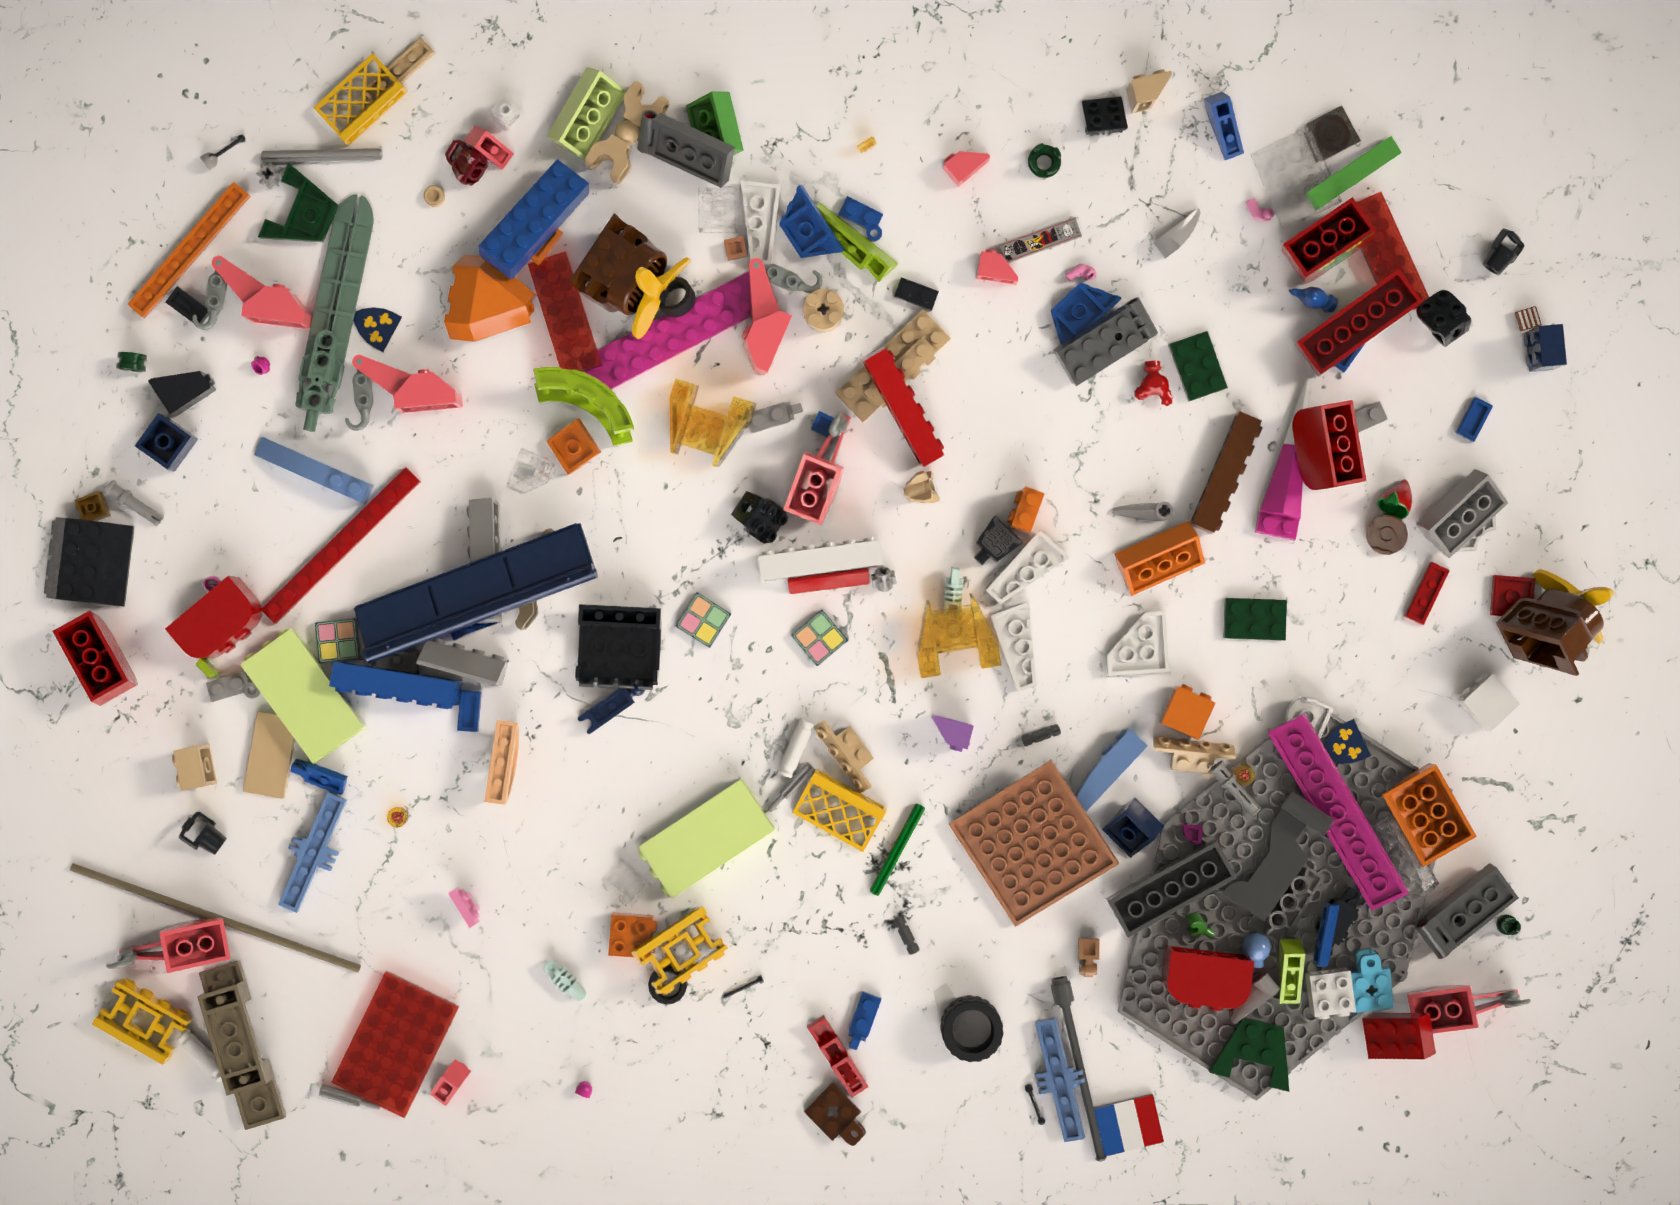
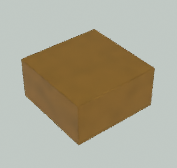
[75,491,111,521]

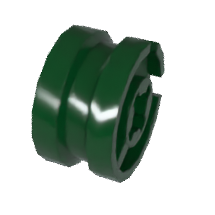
[116,352,147,372]

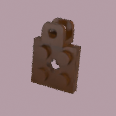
[804,1082,866,1146]

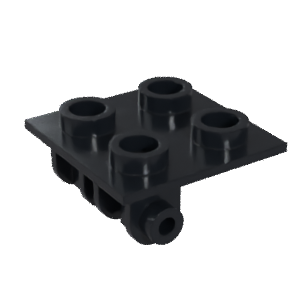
[1081,96,1128,137]

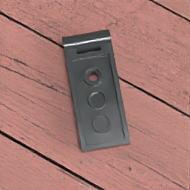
[637,110,735,188]
[1053,297,1158,387]
[1415,863,1519,959]

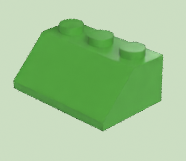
[686,91,744,155]

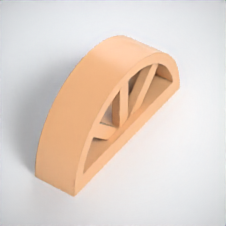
[484,720,519,805]

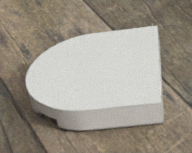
[1286,697,1334,739]

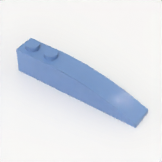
[254,437,374,504]
[1075,728,1148,812]

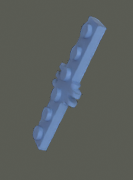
[278,792,348,913]
[1034,1017,1085,1143]

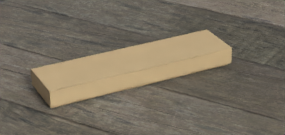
[361,37,435,102]

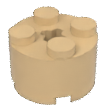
[803,289,844,333]

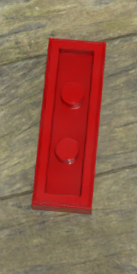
[1404,562,1450,625]

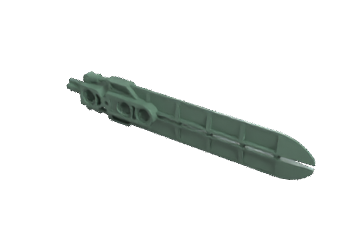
[295,194,374,432]

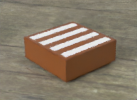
[1515,306,1542,332]

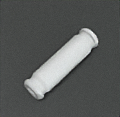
[778,718,814,778]
[177,1029,221,1082]

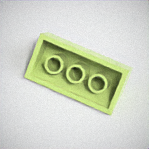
[546,67,627,161]

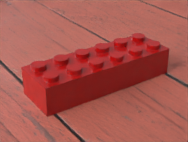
[1294,269,1423,377]

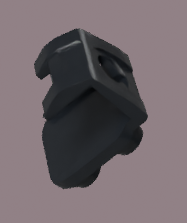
[1416,290,1471,348]
[731,491,788,544]

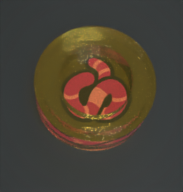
[857,136,877,154]
[1234,765,1255,786]
[387,807,409,828]

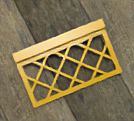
[313,53,408,146]
[792,768,887,852]

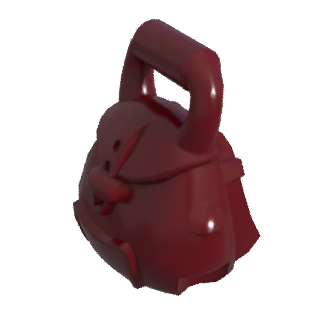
[445,139,488,186]

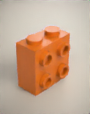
[1007,486,1045,534]
[1159,684,1216,740]
[608,912,657,958]

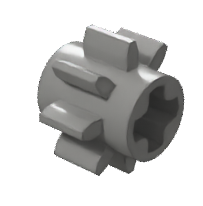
[256,162,282,189]
[871,566,897,592]

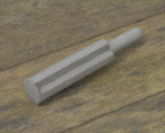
[768,762,815,812]
[319,1084,381,1110]

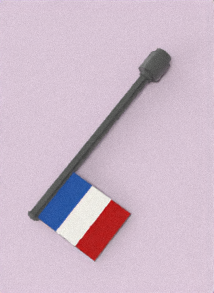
[1050,976,1164,1162]

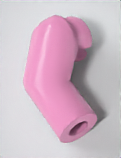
[1245,198,1274,222]

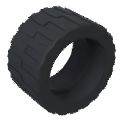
[940,995,1004,1063]

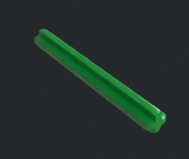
[870,803,925,896]

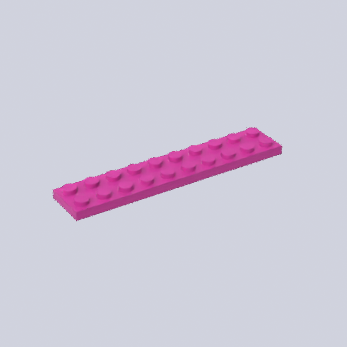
[579,271,777,390]
[1268,713,1409,911]

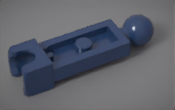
[577,684,645,735]

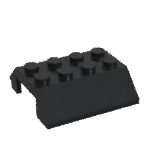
[44,517,135,607]
[575,604,662,690]

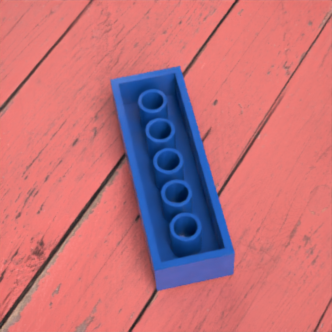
[478,159,589,280]
[329,662,463,709]

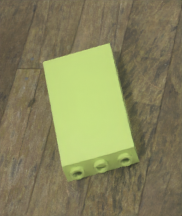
[240,628,366,764]
[638,778,775,898]

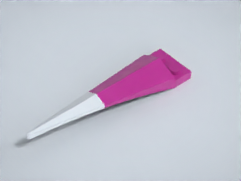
[1254,377,1309,541]

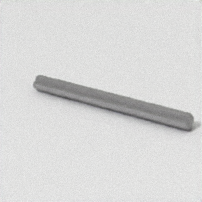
[261,148,383,163]

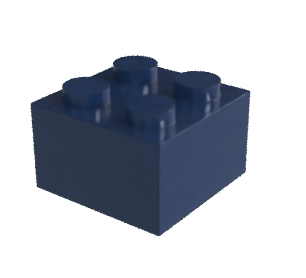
[1524,324,1567,372]
[135,413,198,472]

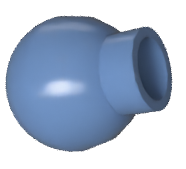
[1242,933,1271,968]

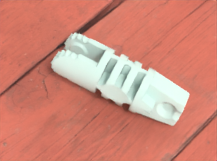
[942,567,964,619]
[543,959,587,1001]

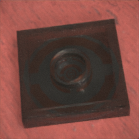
[1305,105,1361,161]

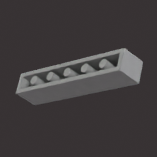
[466,498,502,624]

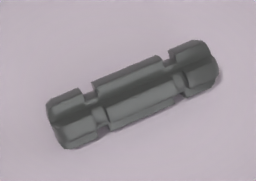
[1021,724,1061,746]
[893,915,920,955]

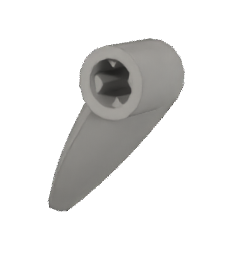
[1153,208,1201,259]
[1113,501,1174,521]
[1231,972,1280,1024]

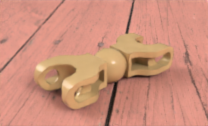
[585,81,670,185]

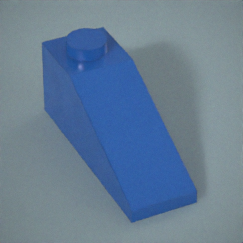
[1203,92,1244,161]

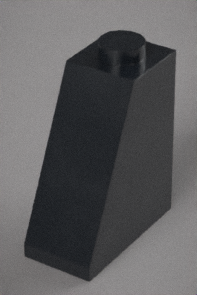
[148,371,216,417]

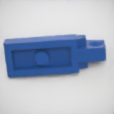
[290,759,348,795]
[848,991,882,1050]

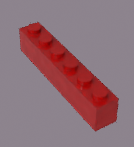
[861,347,945,467]

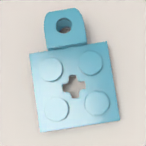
[1351,948,1394,1013]

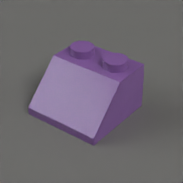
[931,714,974,752]

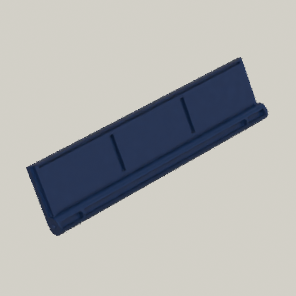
[354,523,598,663]

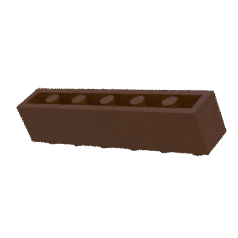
[1190,411,1263,534]

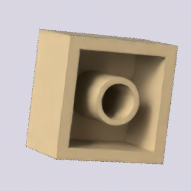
[172,744,217,791]

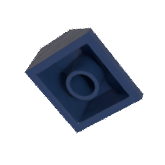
[1102,798,1164,858]

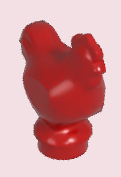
[1134,360,1174,406]

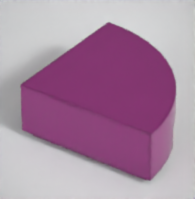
[1181,824,1203,846]

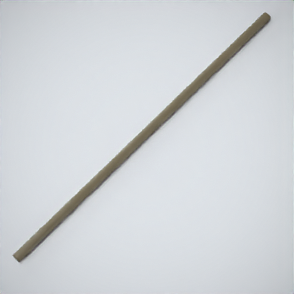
[70,863,361,973]

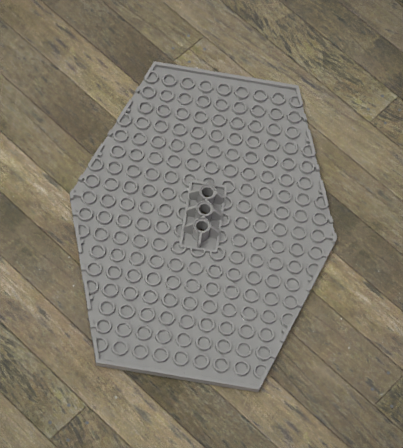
[1117,713,1453,1101]

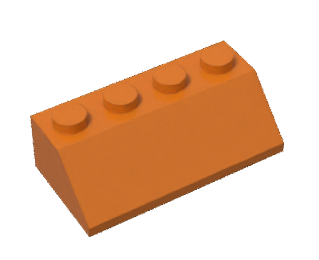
[1114,521,1205,596]

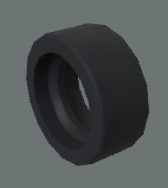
[659,277,696,318]
[648,964,688,1005]

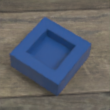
[811,411,834,438]

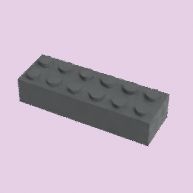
[1105,840,1237,937]

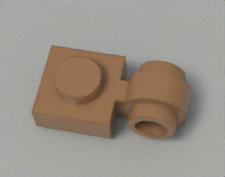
[1078,938,1100,977]

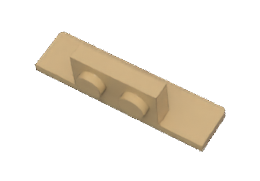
[814,720,874,793]
[1153,736,1236,774]

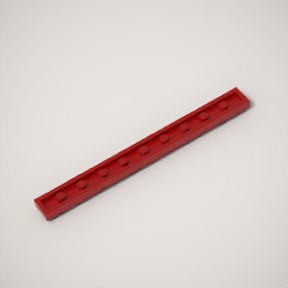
[260,467,421,624]

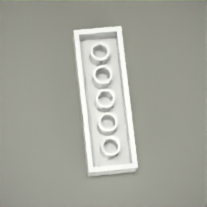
[758,537,884,582]

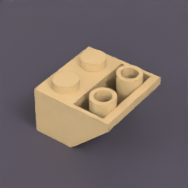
[1126,69,1172,114]

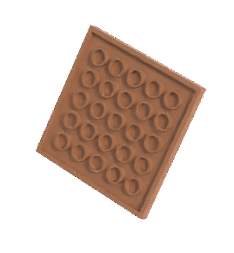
[949,759,1119,927]

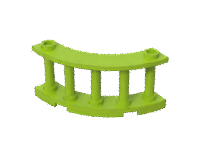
[533,367,634,447]

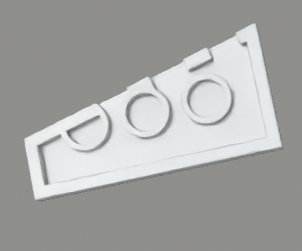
[740,180,781,266]

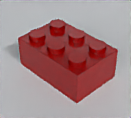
[1362,1013,1436,1060]

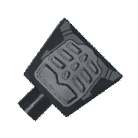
[973,515,1023,565]

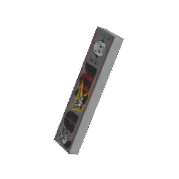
[999,217,1082,264]

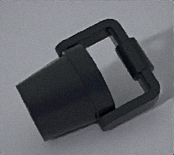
[1482,228,1525,276]
[178,812,227,855]

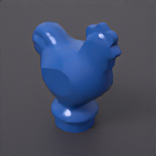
[1289,286,1338,313]

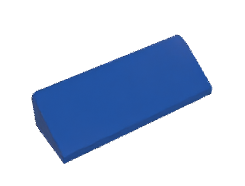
[1313,902,1339,967]

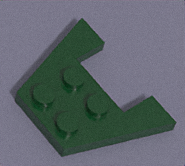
[258,163,339,243]
[1208,1017,1290,1092]

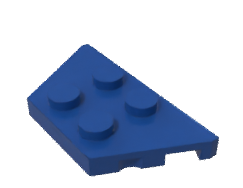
[779,185,845,258]
[1050,282,1122,345]

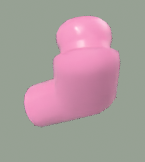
[1065,264,1096,282]

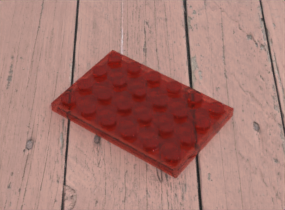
[331,971,460,1119]

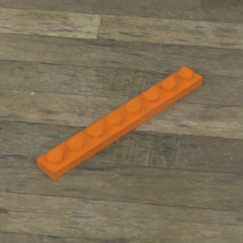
[127,181,251,318]

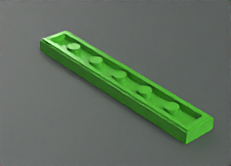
[1305,136,1402,210]

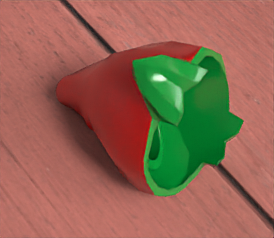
[1377,479,1412,520]

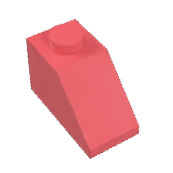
[463,125,514,170]
[943,151,991,187]
[976,249,1019,285]
[430,1059,471,1106]

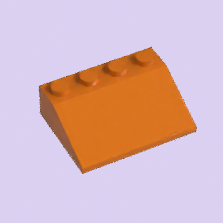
[1382,763,1477,867]

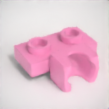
[448,887,480,928]

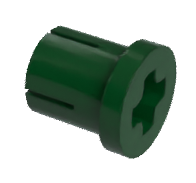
[1496,914,1521,935]

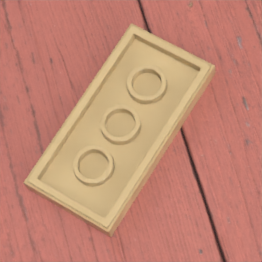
[243,711,295,799]

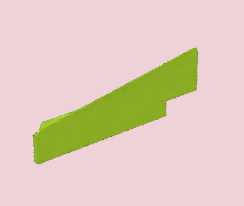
[815,203,899,282]

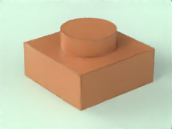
[724,236,748,261]

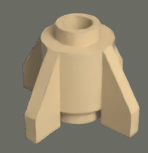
[903,470,940,503]

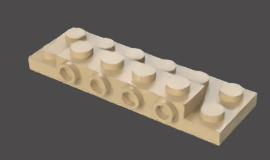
[835,310,951,423]

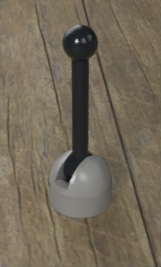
[200,134,246,171]

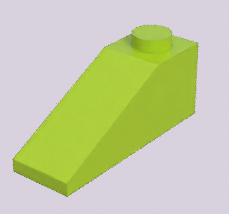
[1278,939,1305,1004]

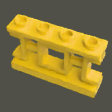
[631,906,728,995]
[92,978,193,1065]

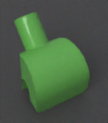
[1186,913,1214,938]

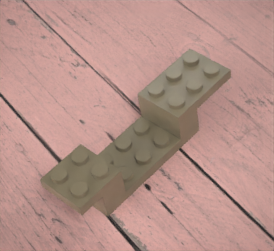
[197,960,286,1130]

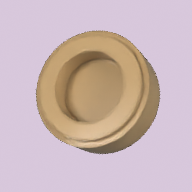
[424,186,445,207]

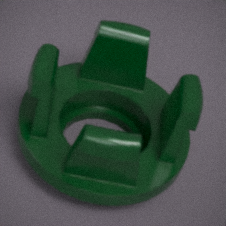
[1028,143,1062,178]

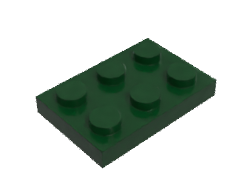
[1168,331,1228,402]
[1223,598,1287,641]

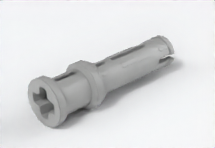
[103,480,164,527]
[1208,760,1261,816]

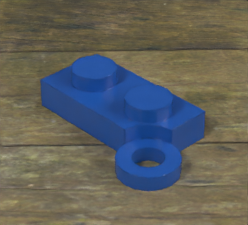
[838,196,883,242]

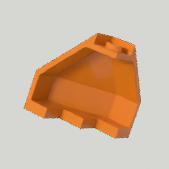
[444,254,536,342]

